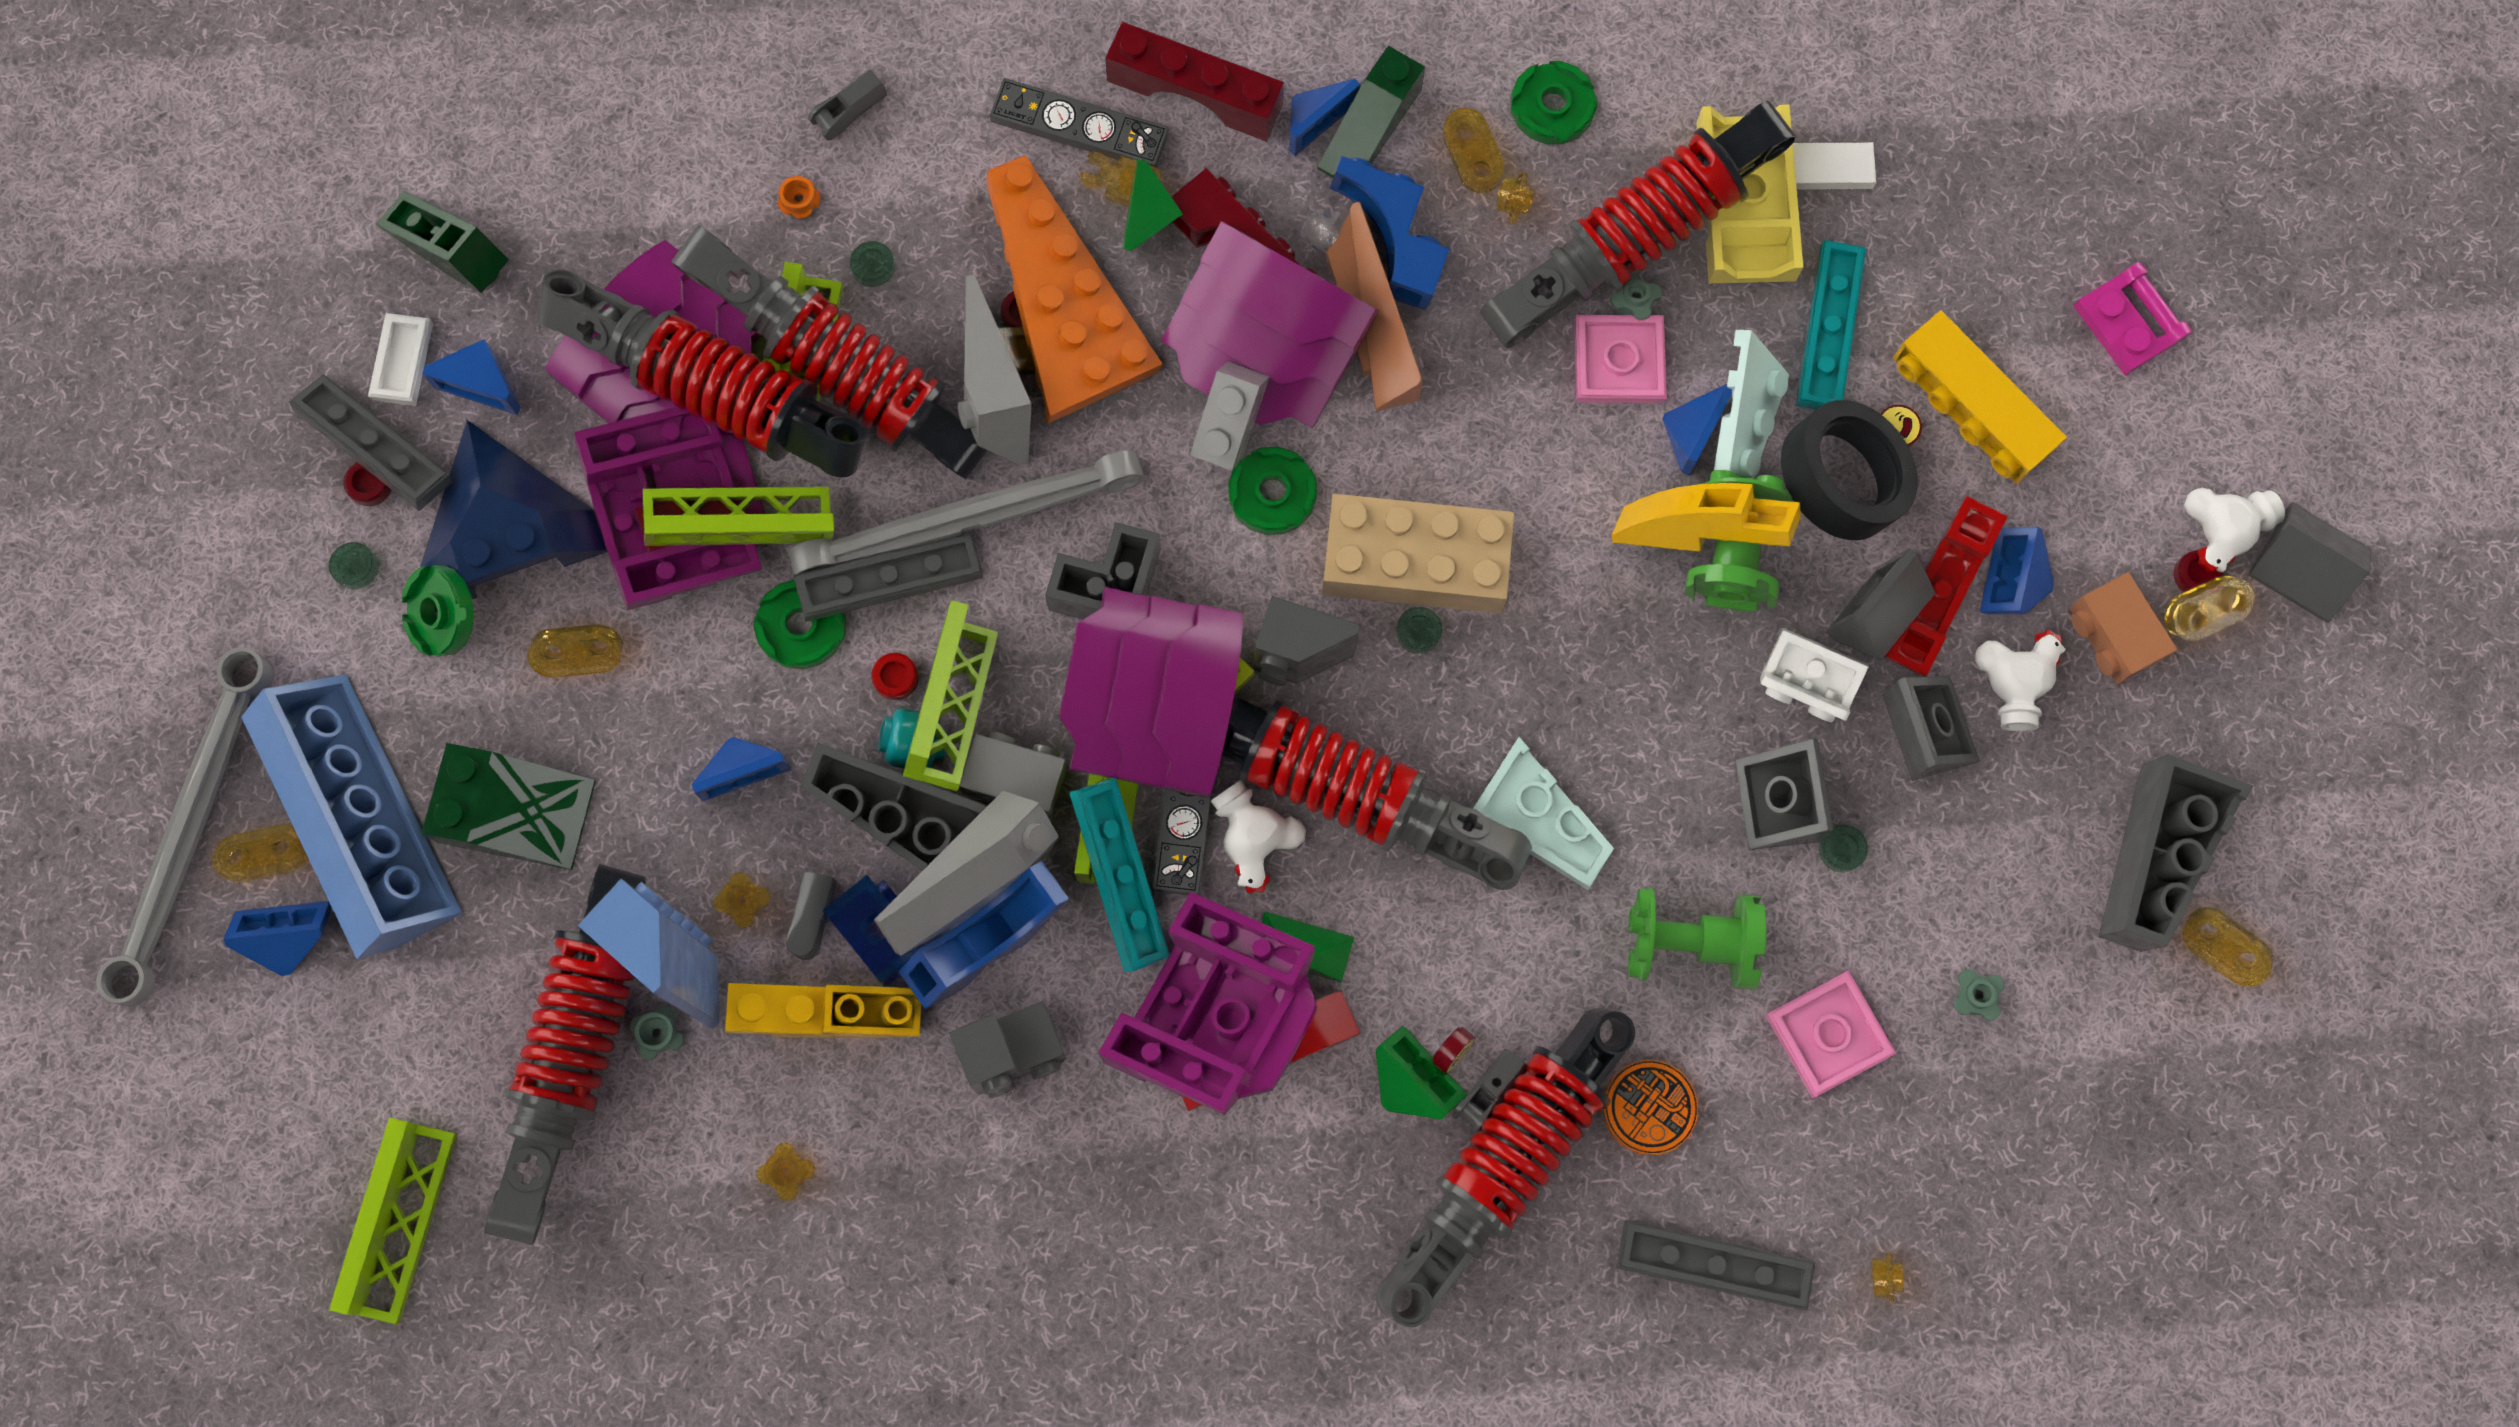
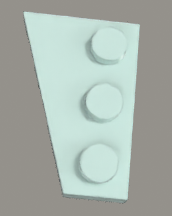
[1714,330,1789,479]
[1473,737,1614,890]

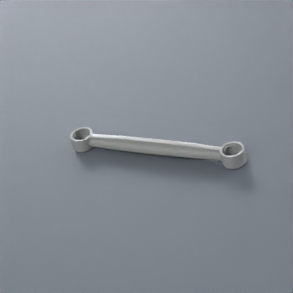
[788,450,1144,575]
[96,647,273,1006]

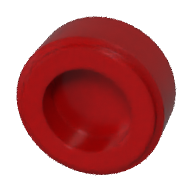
[871,653,919,700]

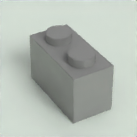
[1190,361,1270,471]
[959,732,1068,820]

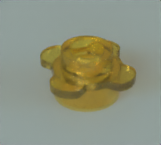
[1496,172,1534,224]
[713,872,770,928]
[757,1143,815,1201]
[1872,1253,1904,1302]

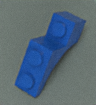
[1329,156,1449,310]
[898,861,1069,1010]

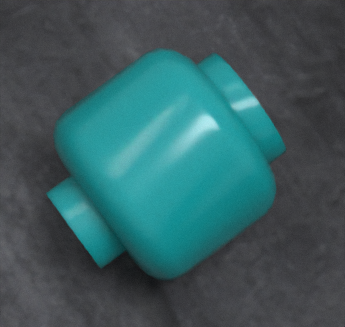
[877,708,948,769]

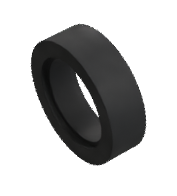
[1781,400,1918,541]

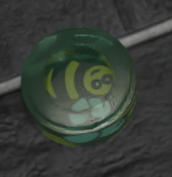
[850,241,895,287]
[329,542,379,589]
[1396,607,1442,654]
[1819,825,1868,873]

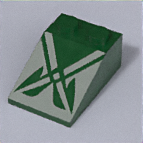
[421,743,596,870]

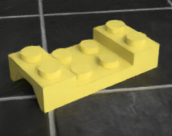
[1696,105,1803,284]

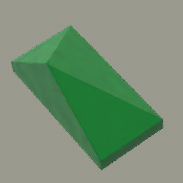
[1122,158,1183,251]
[1261,911,1354,982]
[1375,1025,1467,1120]

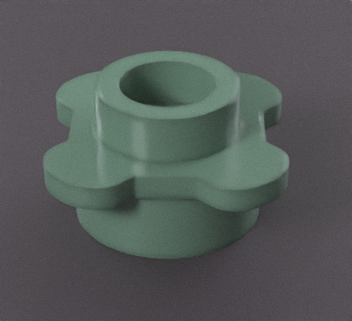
[1610,273,1662,320]
[1954,969,2005,1021]
[630,1006,684,1060]

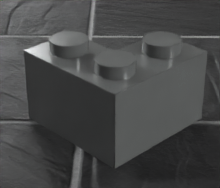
[1045,522,1161,620]
[949,1001,1067,1099]

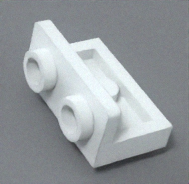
[1760,628,1869,722]

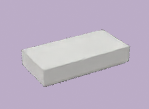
[1793,142,1876,189]
[368,313,433,406]

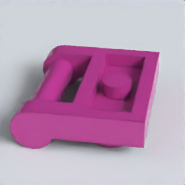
[2073,261,2193,376]

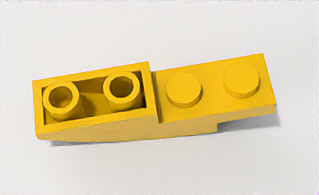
[1611,483,1801,551]
[725,983,921,1038]

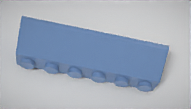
[241,674,462,959]
[578,879,720,1029]

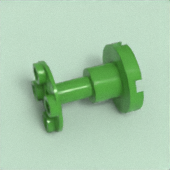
[1685,470,1792,612]
[1628,887,1766,990]

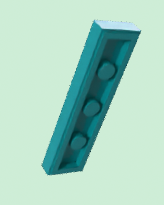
[1795,240,1866,410]
[1069,778,1170,972]

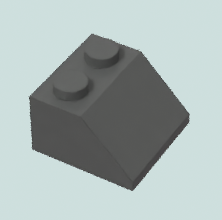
[1253,596,1361,686]

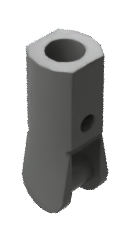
[808,70,887,140]
[786,872,837,960]
[1452,1049,1527,1134]

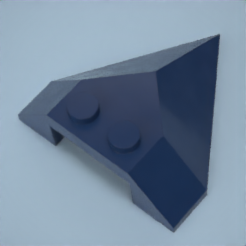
[420,420,607,612]

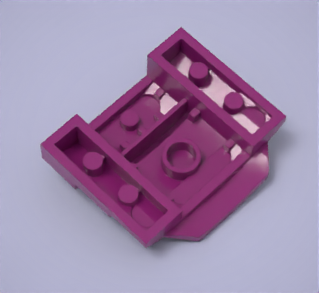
[1161,221,1379,428]
[545,240,761,424]
[574,407,766,611]
[1058,587,1244,798]
[1098,892,1317,1115]

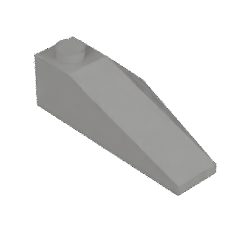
[958,274,1032,465]
[874,790,1059,955]

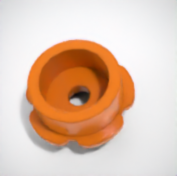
[777,176,821,219]

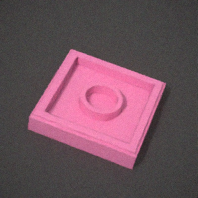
[1574,315,1667,403]
[1765,970,1896,1099]

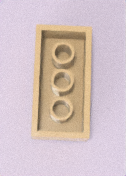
[1322,493,1514,613]

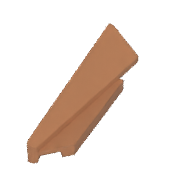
[1326,201,1423,412]

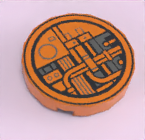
[1603,1060,1698,1156]

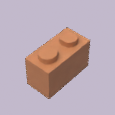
[2069,572,2178,685]

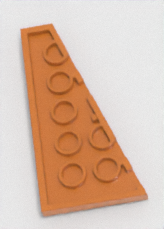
[986,155,1163,424]

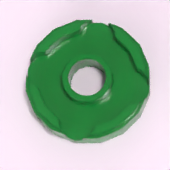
[1510,61,1597,144]
[1228,447,1317,535]
[402,565,474,657]
[753,579,846,670]

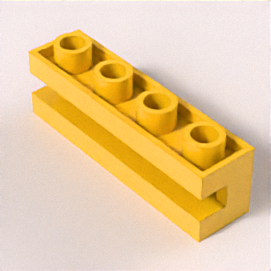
[1893,310,2067,484]

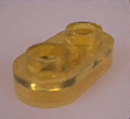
[1443,108,1504,193]
[2164,575,2255,641]
[527,624,623,678]
[212,824,309,883]
[2182,907,2273,987]

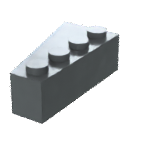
[800,742,987,871]
[2098,754,2253,952]

